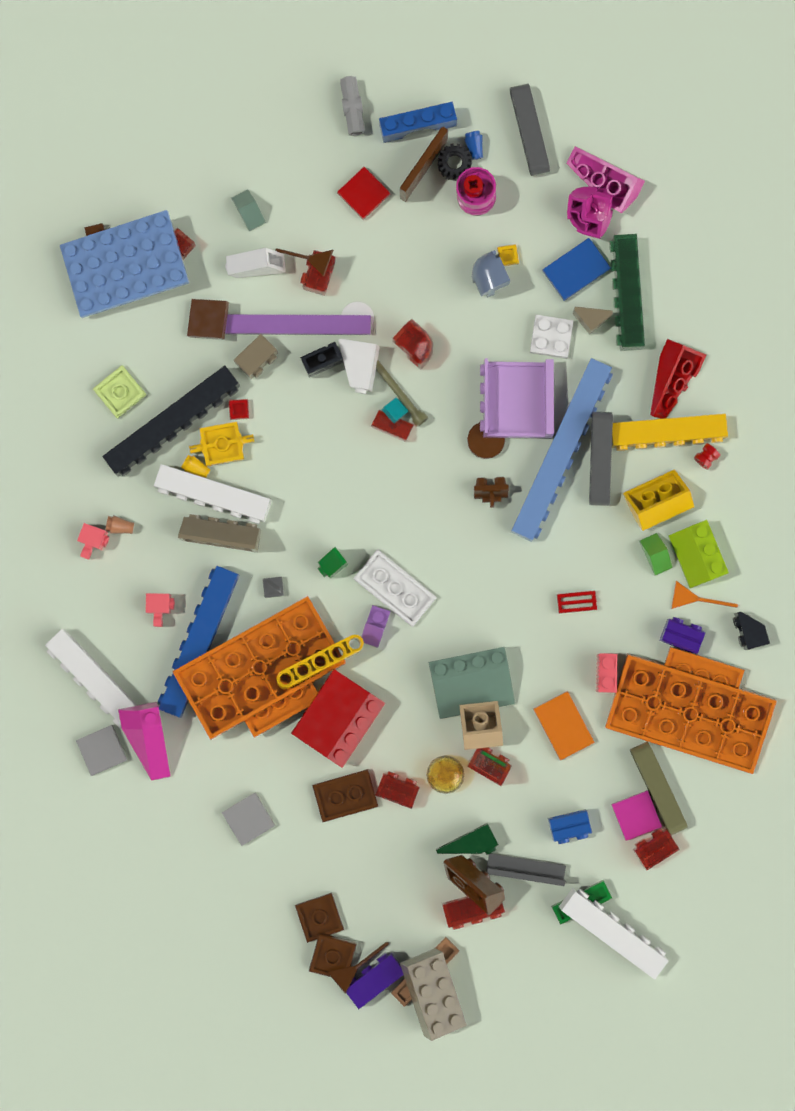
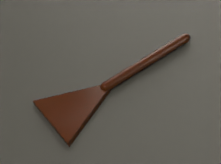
[275,248,334,276]
[328,942,389,994]

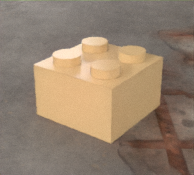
[459,701,503,750]

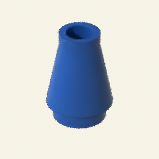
[464,131,483,160]

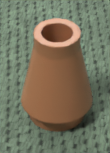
[105,515,134,534]

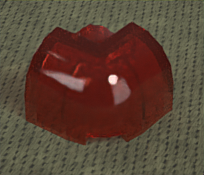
[393,319,433,370]

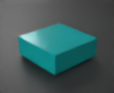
[382,397,408,423]

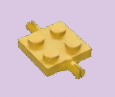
[189,422,254,466]

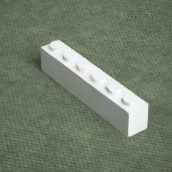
[154,464,272,524]
[45,629,137,728]
[559,888,669,980]

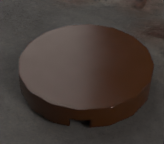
[467,422,505,459]

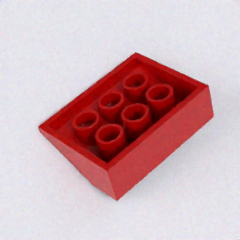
[291,669,385,768]

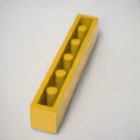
[612,414,728,451]

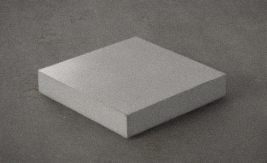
[76,725,127,776]
[222,792,275,846]

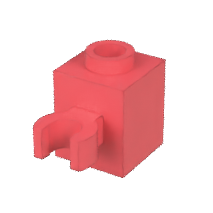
[77,523,109,560]
[146,593,175,627]

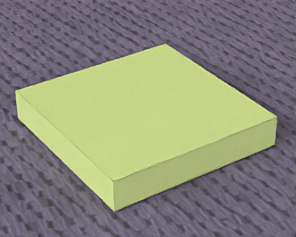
[93,365,146,419]

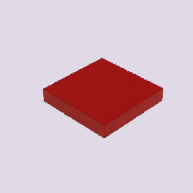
[337,166,390,220]

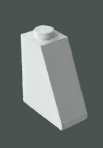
[225,248,286,278]
[339,339,380,394]

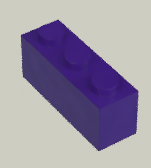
[346,952,404,1010]

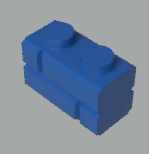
[548,809,592,844]

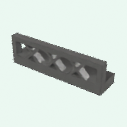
[486,853,566,886]

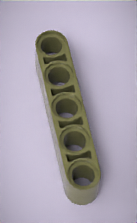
[630,741,688,836]

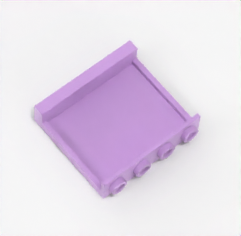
[480,358,554,438]

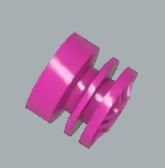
[456,167,496,215]

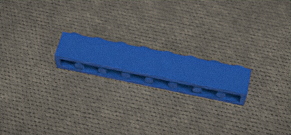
[157,566,240,718]

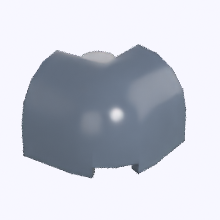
[471,250,510,298]

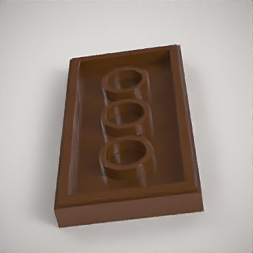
[400,127,448,202]

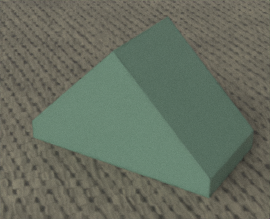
[231,189,266,231]

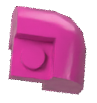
[567,187,613,239]

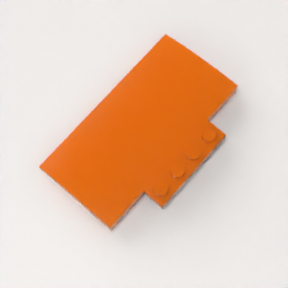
[172,596,346,740]
[605,646,777,774]

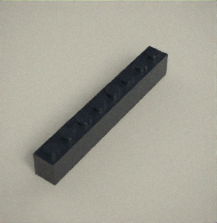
[102,365,240,477]

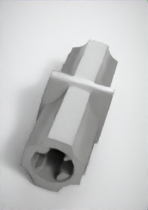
[340,76,365,136]

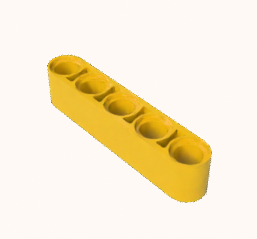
[277,634,364,689]

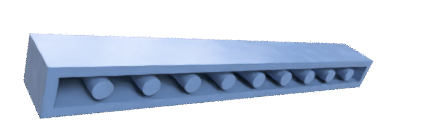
[511,358,613,542]

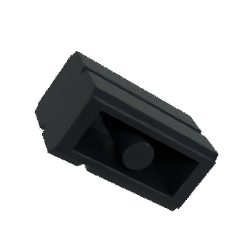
[300,342,344,378]

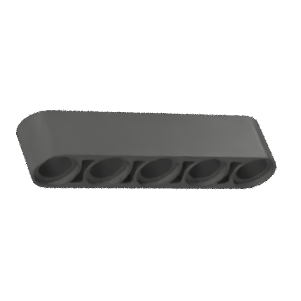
[510,83,550,176]
[589,412,613,506]

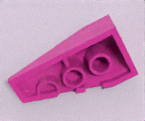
[567,146,645,213]
[118,702,170,781]

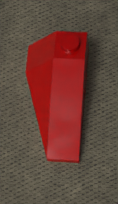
[650,339,706,419]

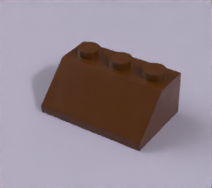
[443,855,505,915]

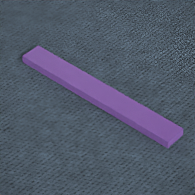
[225,314,371,335]

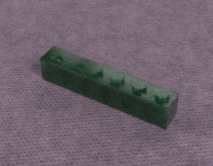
[609,234,645,351]

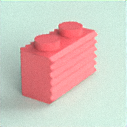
[595,653,617,693]

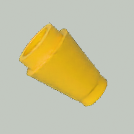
[181,455,211,478]

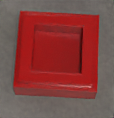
[229,399,249,420]

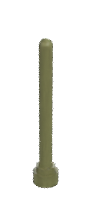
[376,360,428,427]

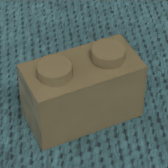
[234,334,278,379]

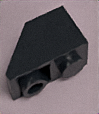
[733,612,770,650]

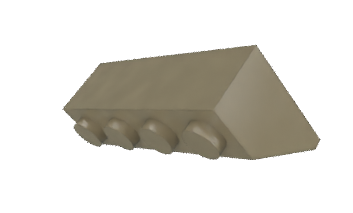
[178,514,261,553]

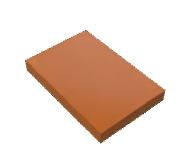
[533,691,595,761]

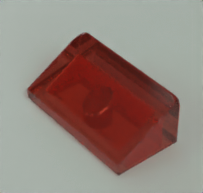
[371,410,414,442]

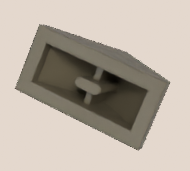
[573,307,613,334]

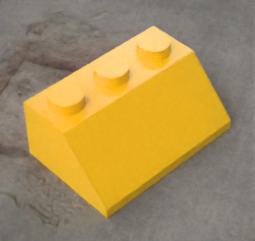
[623,469,694,531]

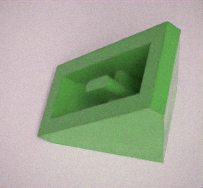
[639,533,673,575]

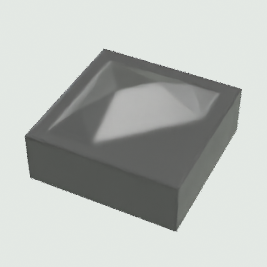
[263,577,284,598]

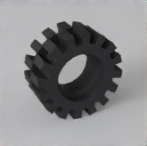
[438,143,472,181]

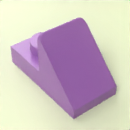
[362,605,391,648]

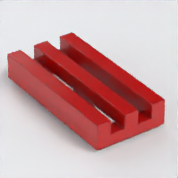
[557,591,597,614]

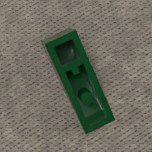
[436,823,499,855]

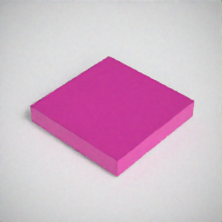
[611,790,662,841]

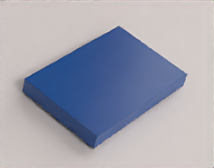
[542,238,611,301]

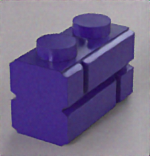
[659,617,706,654]

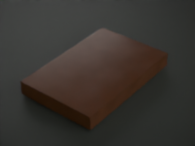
[312,769,378,823]

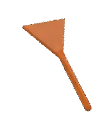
[671,581,738,609]

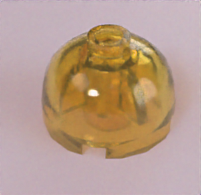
[426,755,465,794]

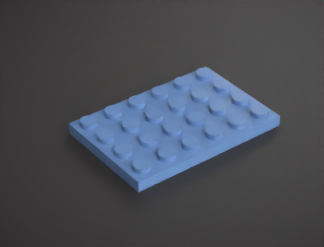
[60,210,189,318]

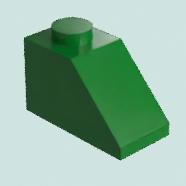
[317,547,348,578]

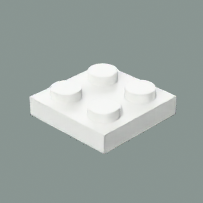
[530,315,573,359]

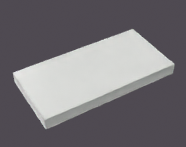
[353,549,437,627]

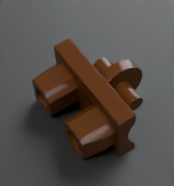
[474,477,509,508]

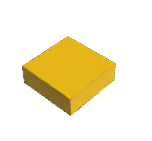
[497,244,519,266]

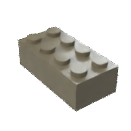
[400,948,467,1041]

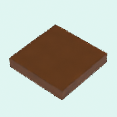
[187,299,229,340]
[295,892,344,943]
[309,933,357,977]

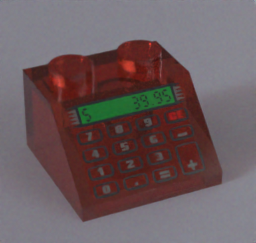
[466,747,512,786]

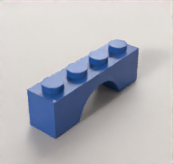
[379,101,457,143]

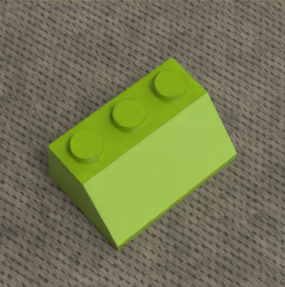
[668,520,729,588]

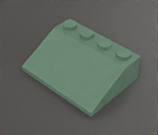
[428,647,515,719]

